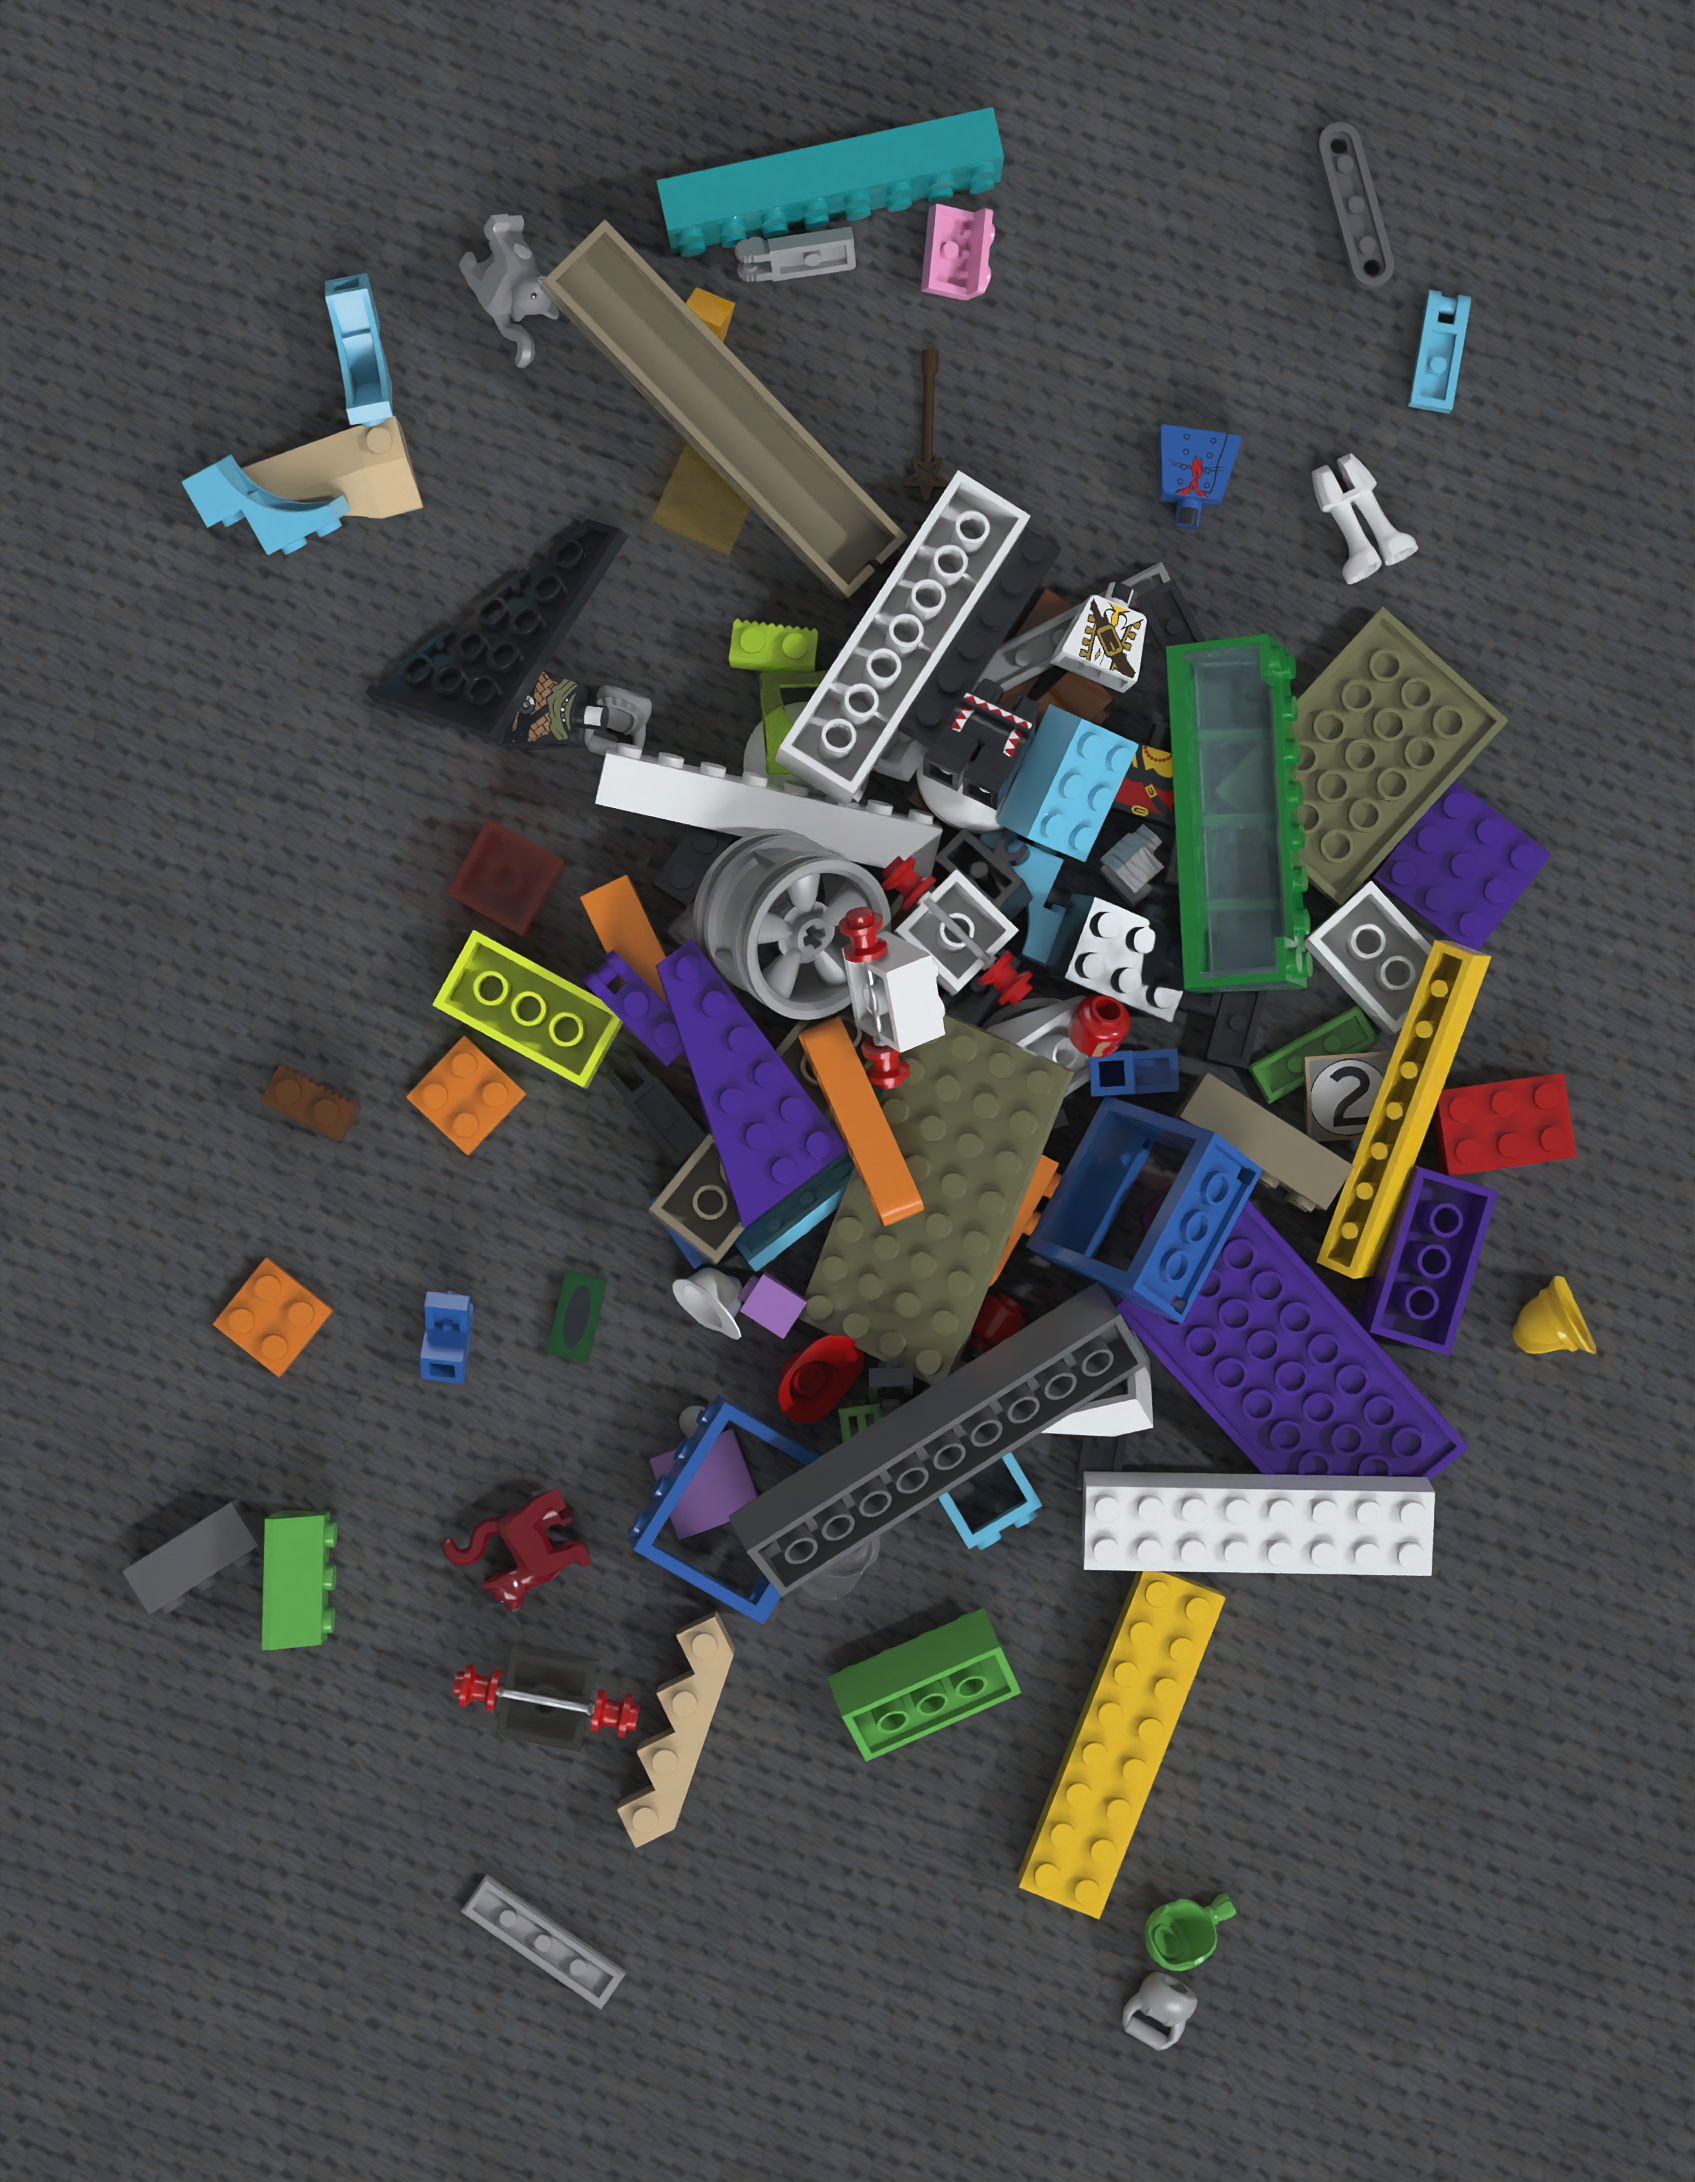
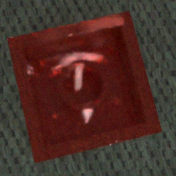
[446,819,567,939]

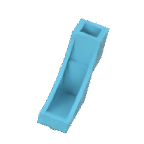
[325,273,393,426]
[182,455,351,555]
[979,828,1066,967]

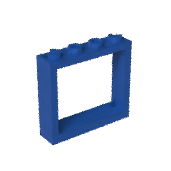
[628,1394,822,1625]

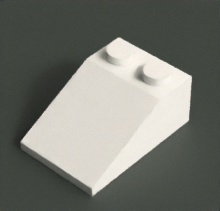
[986,995,1090,1096]
[1041,1330,1153,1437]

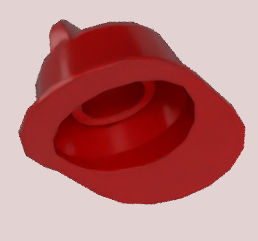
[778,1334,864,1424]

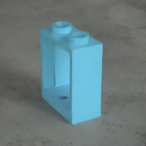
[939,1452,1042,1550]

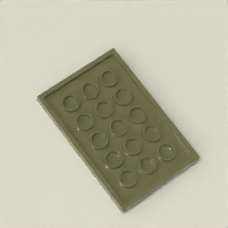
[1212,607,1509,908]

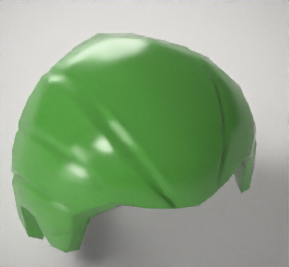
[1144,1893,1236,1971]

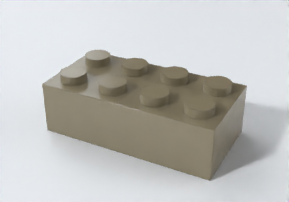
[1172,1073,1354,1212]

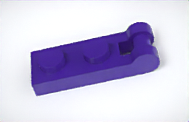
[582,949,683,1067]

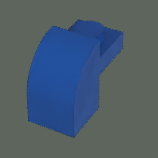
[1089,1049,1180,1097]
[420,1291,474,1384]

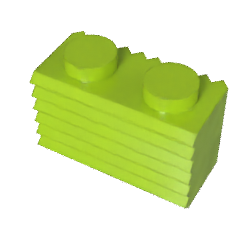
[729,618,819,678]

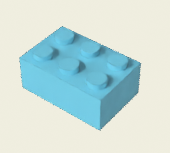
[996,704,1139,862]

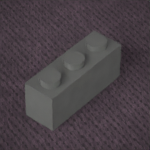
[122,1498,264,1615]

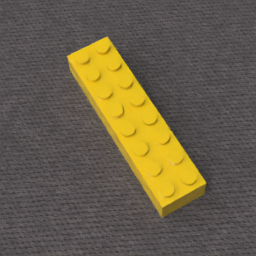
[1017,1571,1226,1919]

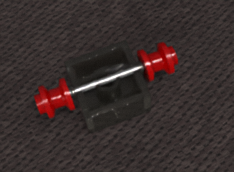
[452,1643,640,1752]

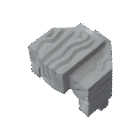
[1098,824,1164,908]

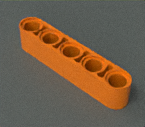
[798,1016,924,1227]

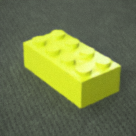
[432,930,623,1088]

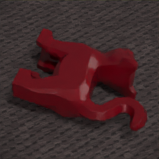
[442,1487,592,1611]

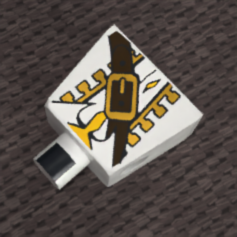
[1050,582,1147,693]

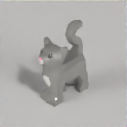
[459,214,559,368]

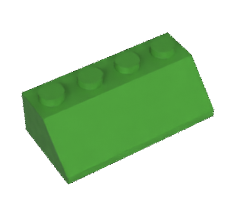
[827,1608,1021,1762]

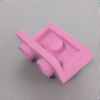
[921,204,995,300]

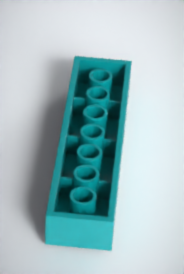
[656,107,1004,257]

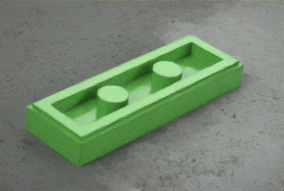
[1248,1005,1379,1104]

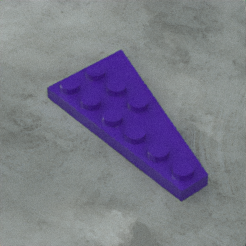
[655,939,848,1228]

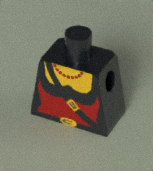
[1109,724,1176,831]

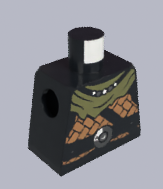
[503,671,609,750]

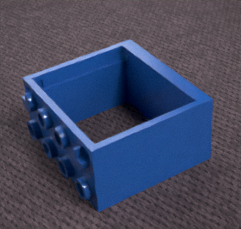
[1026,1096,1263,1323]

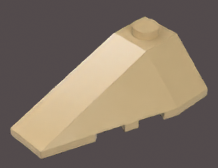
[241,416,423,519]

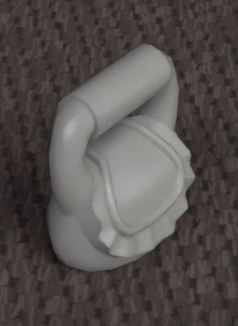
[584,685,652,756]
[1121,1972,1197,2051]

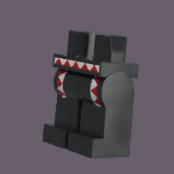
[923,678,1039,811]

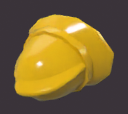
[1512,1276,1596,1355]

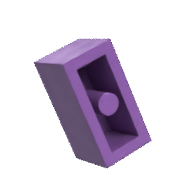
[738,1272,808,1339]

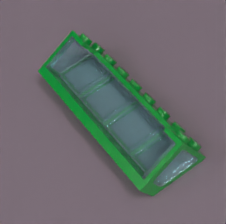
[1166,634,1313,993]

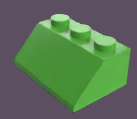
[262,1510,337,1650]

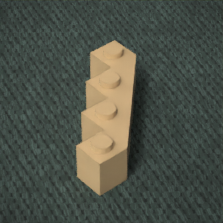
[617,1610,735,1848]

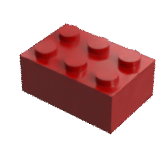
[1432,1073,1576,1176]

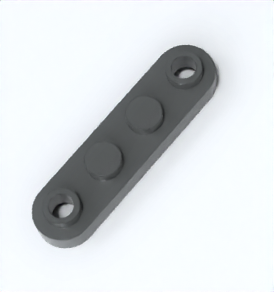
[1316,122,1394,290]

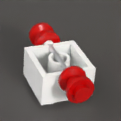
[881,855,1033,1006]
[839,907,945,1089]

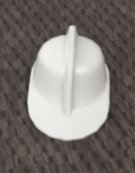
[672,1267,742,1340]

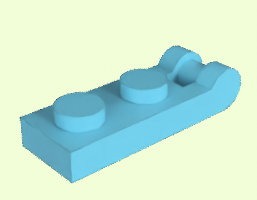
[1408,290,1471,414]

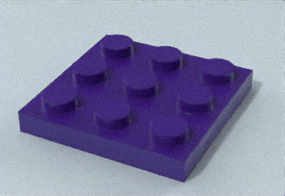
[1371,781,1551,951]

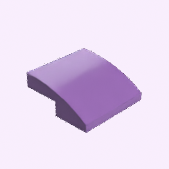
[649,1427,759,1540]

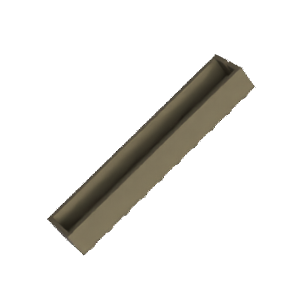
[540,220,908,601]

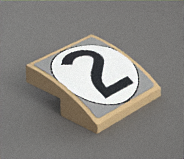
[1302,1051,1390,1142]

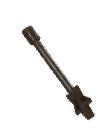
[903,349,950,503]

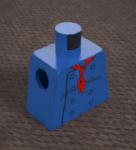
[1157,424,1242,529]

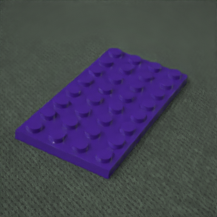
[1114,1199,1469,1481]

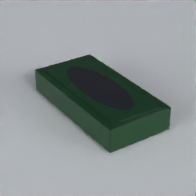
[546,1270,608,1363]

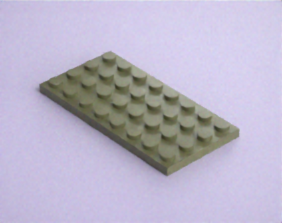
[797,1012,1074,1385]

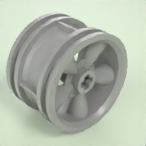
[693,829,891,1020]

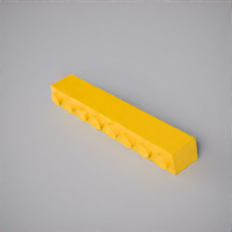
[1316,940,1491,1279]

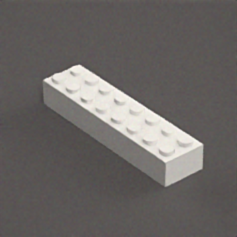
[775,470,1030,807]
[1081,1471,1435,1576]

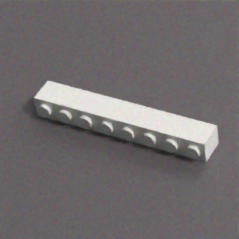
[595,743,942,877]

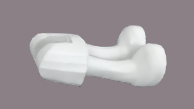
[1312,453,1418,584]

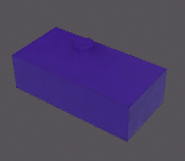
[1357,1166,1498,1356]

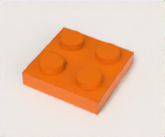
[406,1035,527,1155]
[213,1257,334,1377]

